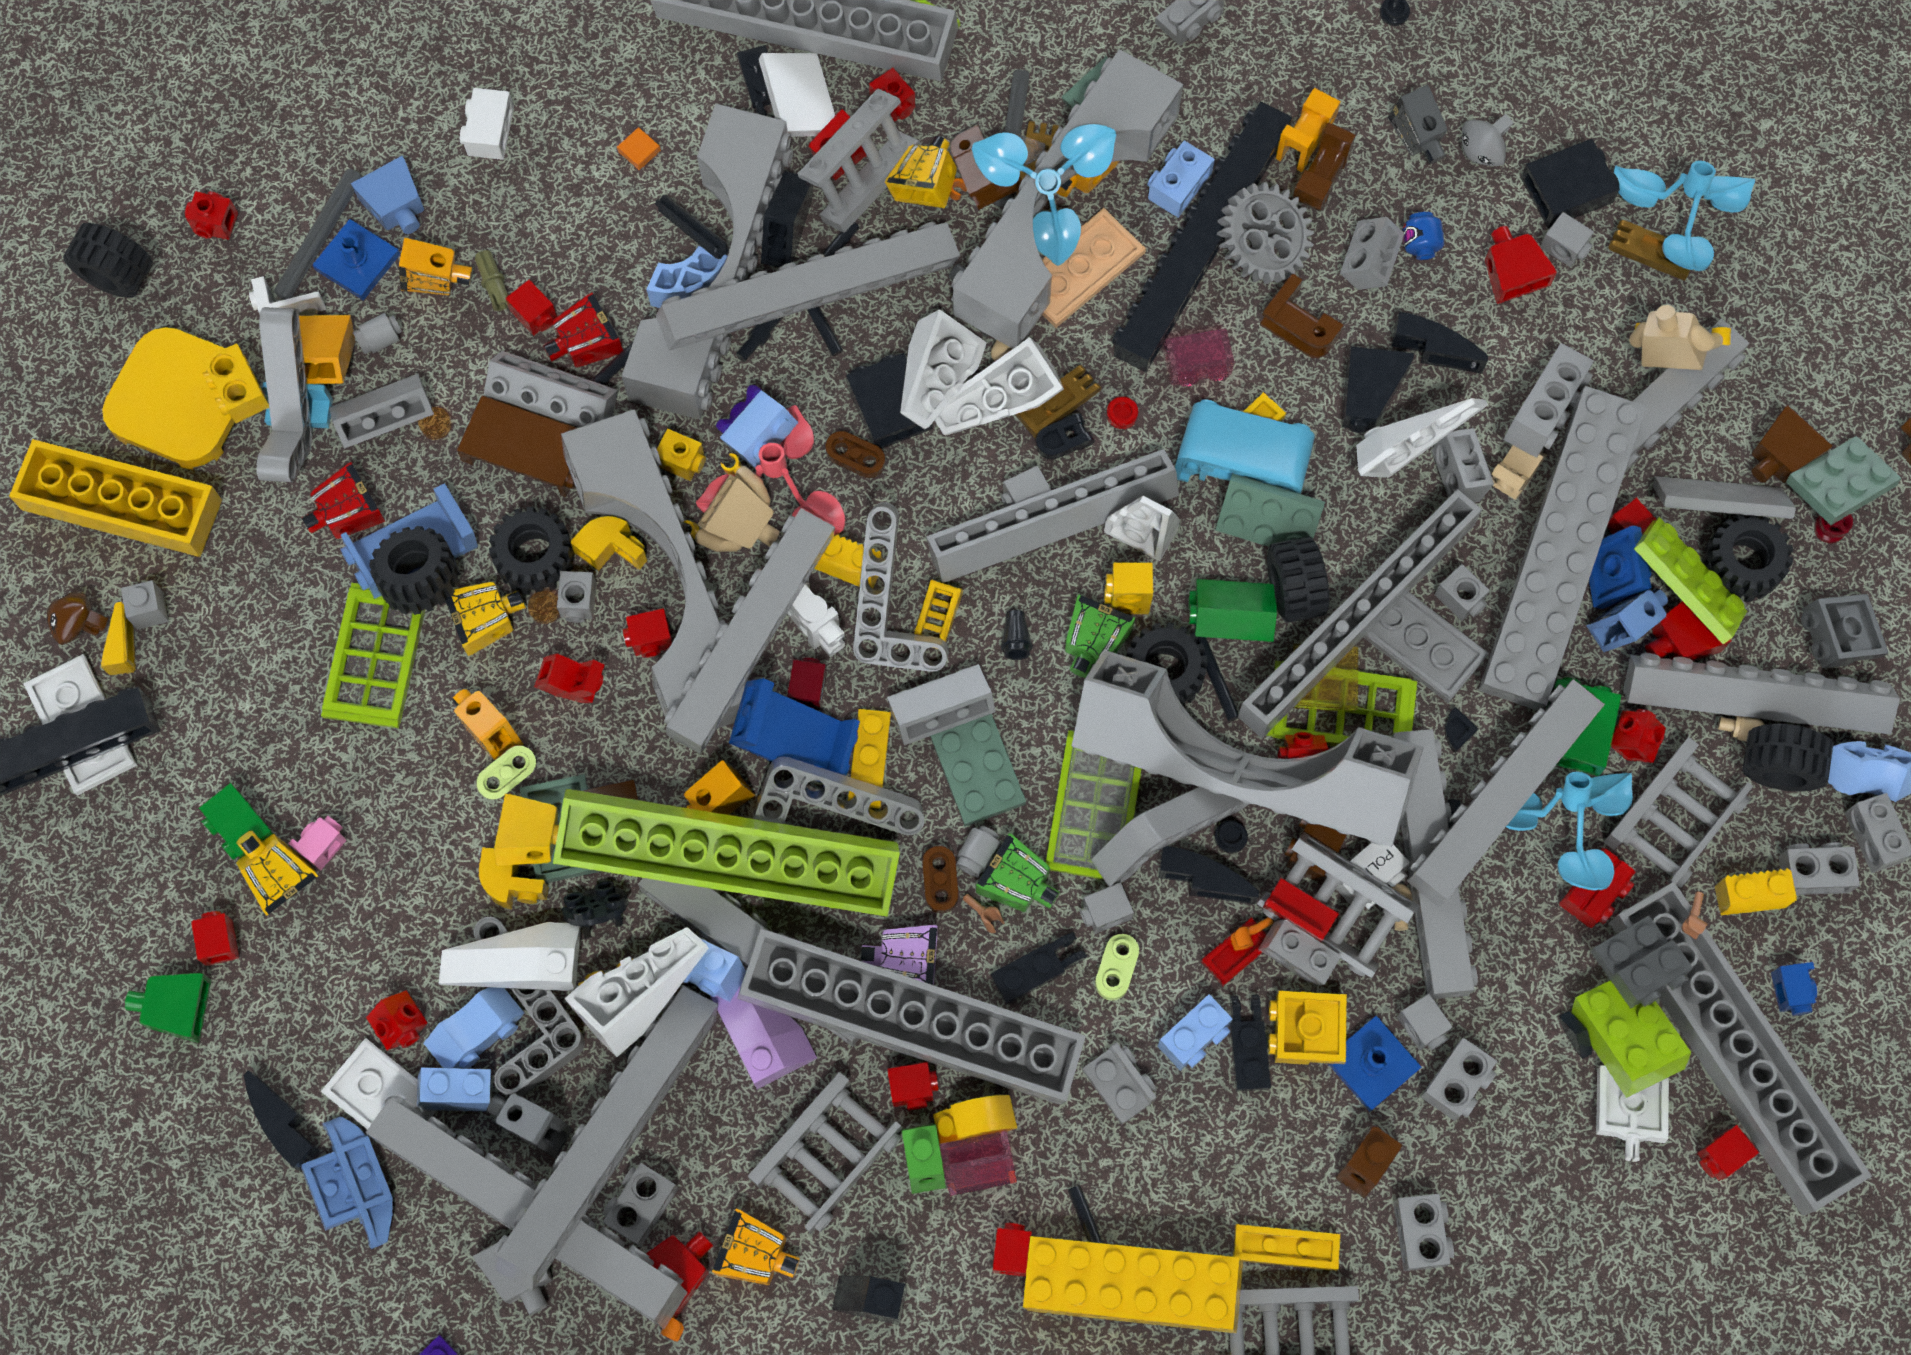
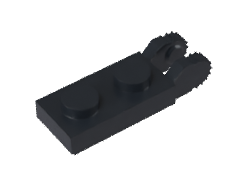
[737,45,771,116]
[990,932,1087,1005]
[1229,994,1271,1092]

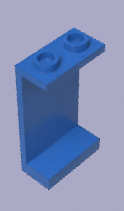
[729,678,860,783]

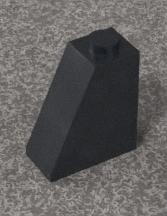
[761,171,813,268]
[1342,346,1414,433]
[832,1275,907,1325]

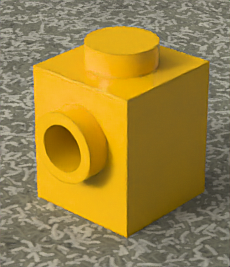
[657,428,706,481]

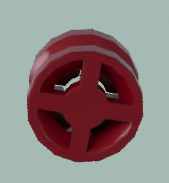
[1814,514,1853,544]

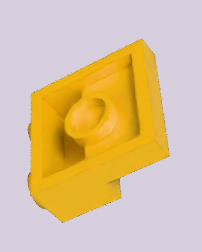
[1268,991,1347,1065]

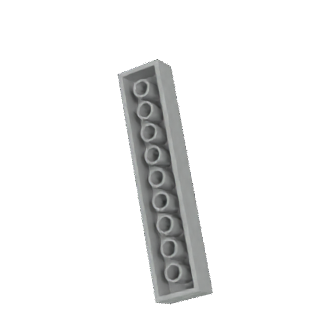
[650,0,958,82]
[1479,386,1647,711]
[1609,882,1872,1216]
[737,928,1086,1105]
[366,1097,687,1329]

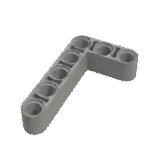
[257,307,312,482]
[853,502,949,672]
[750,756,924,835]
[1091,787,1249,887]
[474,917,585,1098]

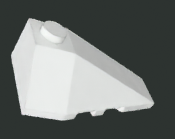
[900,309,987,429]
[935,337,1064,436]
[1356,398,1488,478]
[1104,496,1180,561]
[439,922,581,991]
[565,927,709,1057]

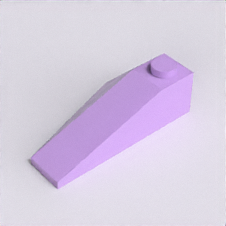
[711,986,817,1089]

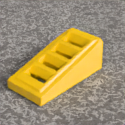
[914,580,964,649]
[101,602,136,675]

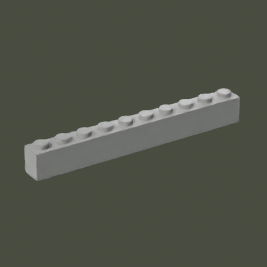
[656,222,960,351]
[1238,489,1482,739]
[494,986,718,1291]

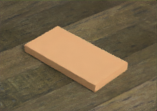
[1042,208,1146,328]

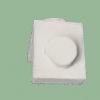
[249,277,326,316]

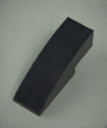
[1391,311,1488,374]
[1158,846,1259,905]
[243,1070,320,1172]

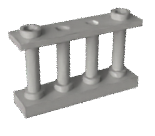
[797,89,921,233]
[1604,737,1753,888]
[1258,832,1418,978]
[748,1072,902,1234]
[1229,1286,1359,1355]

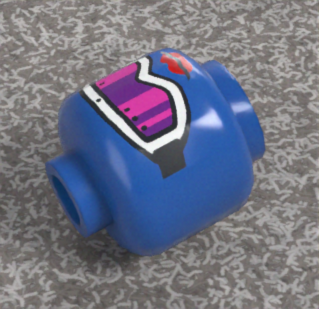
[1402,212,1445,260]

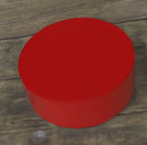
[1106,397,1138,429]

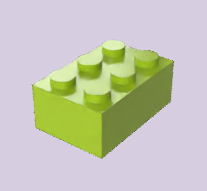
[1571,980,1691,1098]

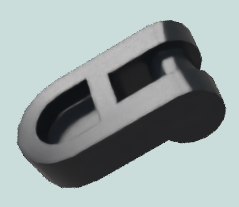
[1036,413,1095,460]

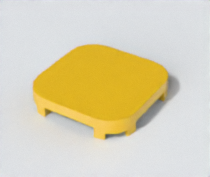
[102,327,246,470]

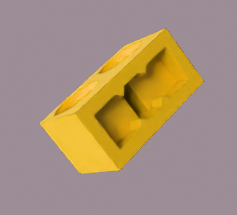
[202,343,269,423]
[1104,563,1153,614]

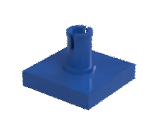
[312,219,401,301]
[1589,526,1651,609]
[1327,1016,1422,1112]

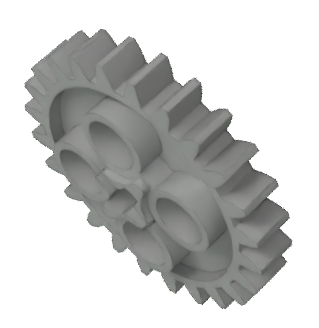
[1217,182,1314,284]

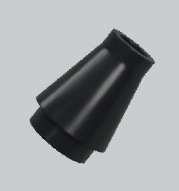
[1001,610,1033,660]

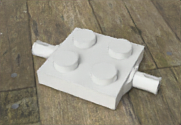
[1596,1065,1669,1162]

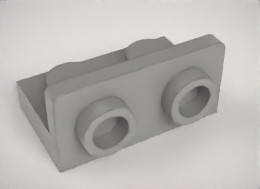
[1155,0,1224,46]
[1082,1042,1157,1125]

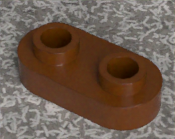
[825,431,885,478]
[922,846,958,913]

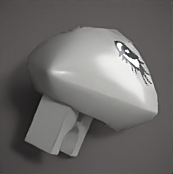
[1462,114,1514,166]

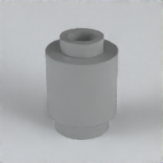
[353,312,402,354]
[956,826,1001,878]

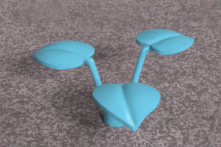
[972,124,1116,266]
[1613,161,1755,271]
[1506,772,1633,890]

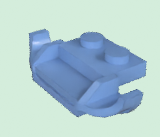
[301,1117,393,1249]

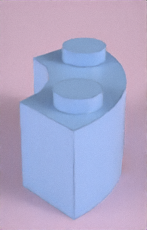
[646,246,728,308]
[1828,741,1911,802]
[423,987,524,1069]

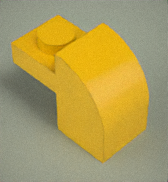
[570,516,647,571]
[479,847,549,910]
[933,1095,1017,1148]

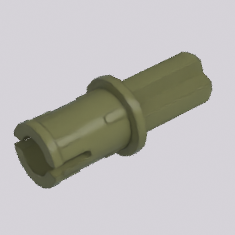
[475,250,508,311]

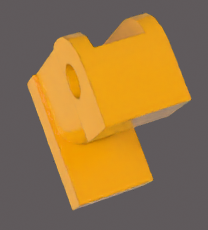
[1276,88,1341,173]

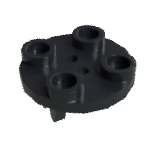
[562,881,629,939]

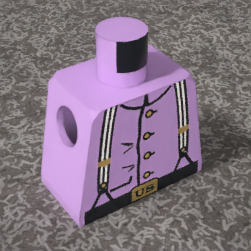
[861,925,938,985]

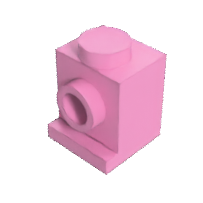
[288,816,347,871]

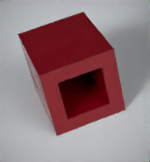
[787,658,827,710]

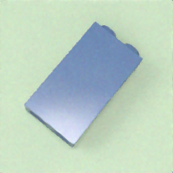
[340,483,478,599]

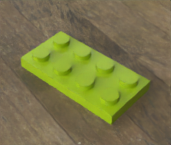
[1634,517,1747,644]

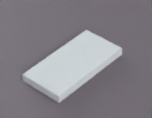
[24,654,137,796]

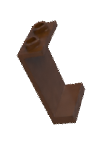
[457,395,577,497]

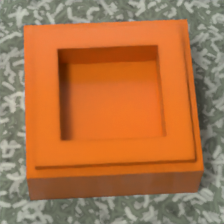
[617,127,661,170]

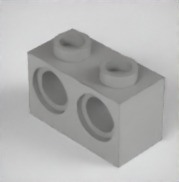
[1340,217,1405,290]
[1432,428,1494,502]
[1844,793,1911,873]
[1778,842,1860,895]
[1258,919,1341,986]
[1421,1037,1497,1121]
[603,1163,679,1247]
[1393,1194,1454,1271]

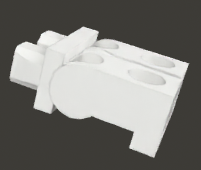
[787,578,845,657]

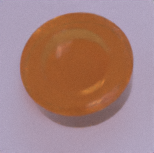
[418,407,451,440]
[528,591,560,624]

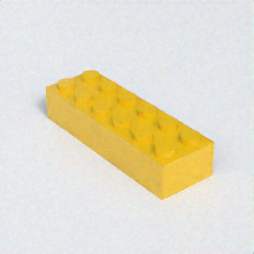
[9,439,222,557]
[1023,1236,1243,1334]

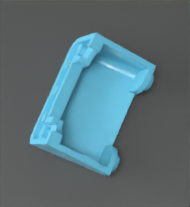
[1175,399,1315,494]

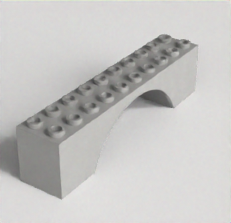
[951,49,1183,349]
[622,104,793,420]
[561,409,748,744]
[1071,650,1424,847]

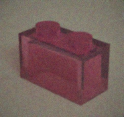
[1163,328,1235,387]
[939,1130,1017,1196]

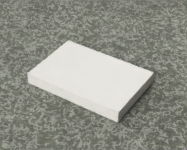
[759,53,835,137]
[321,1038,436,1130]

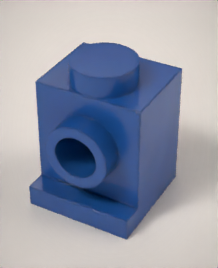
[1771,962,1817,1016]

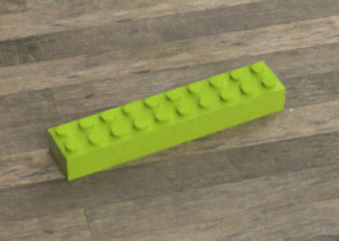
[553,789,900,917]

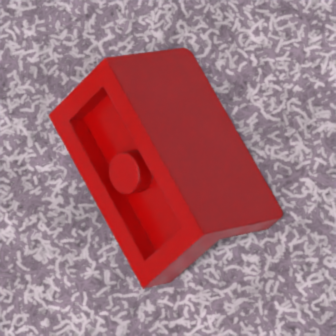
[1263,878,1339,942]

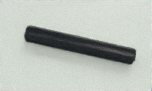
[655,195,729,259]

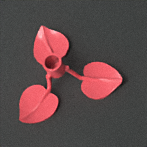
[696,405,845,535]

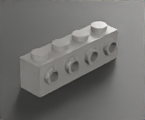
[484,351,618,427]

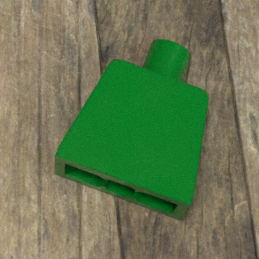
[125,973,212,1043]

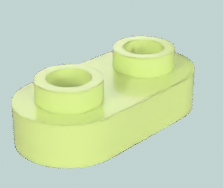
[476,746,536,799]
[1095,934,1139,1000]

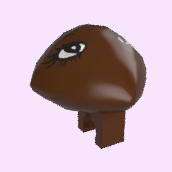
[46,592,108,645]

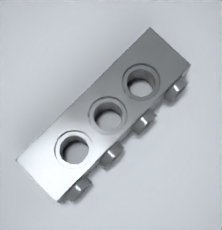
[1503,343,1594,458]

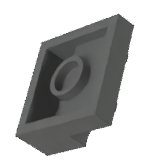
[1801,594,1889,668]
[1591,916,1693,1009]

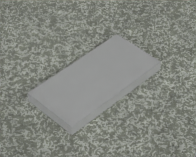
[1653,476,1796,519]
[1363,592,1489,703]

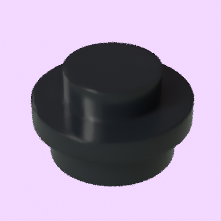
[1380,0,1410,26]
[1214,820,1248,854]

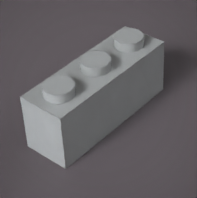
[329,374,434,449]
[887,664,996,745]

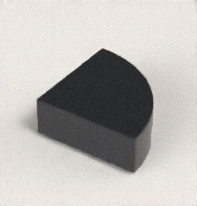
[1445,707,1479,753]
[1559,1011,1593,1059]

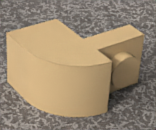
[1491,445,1547,500]

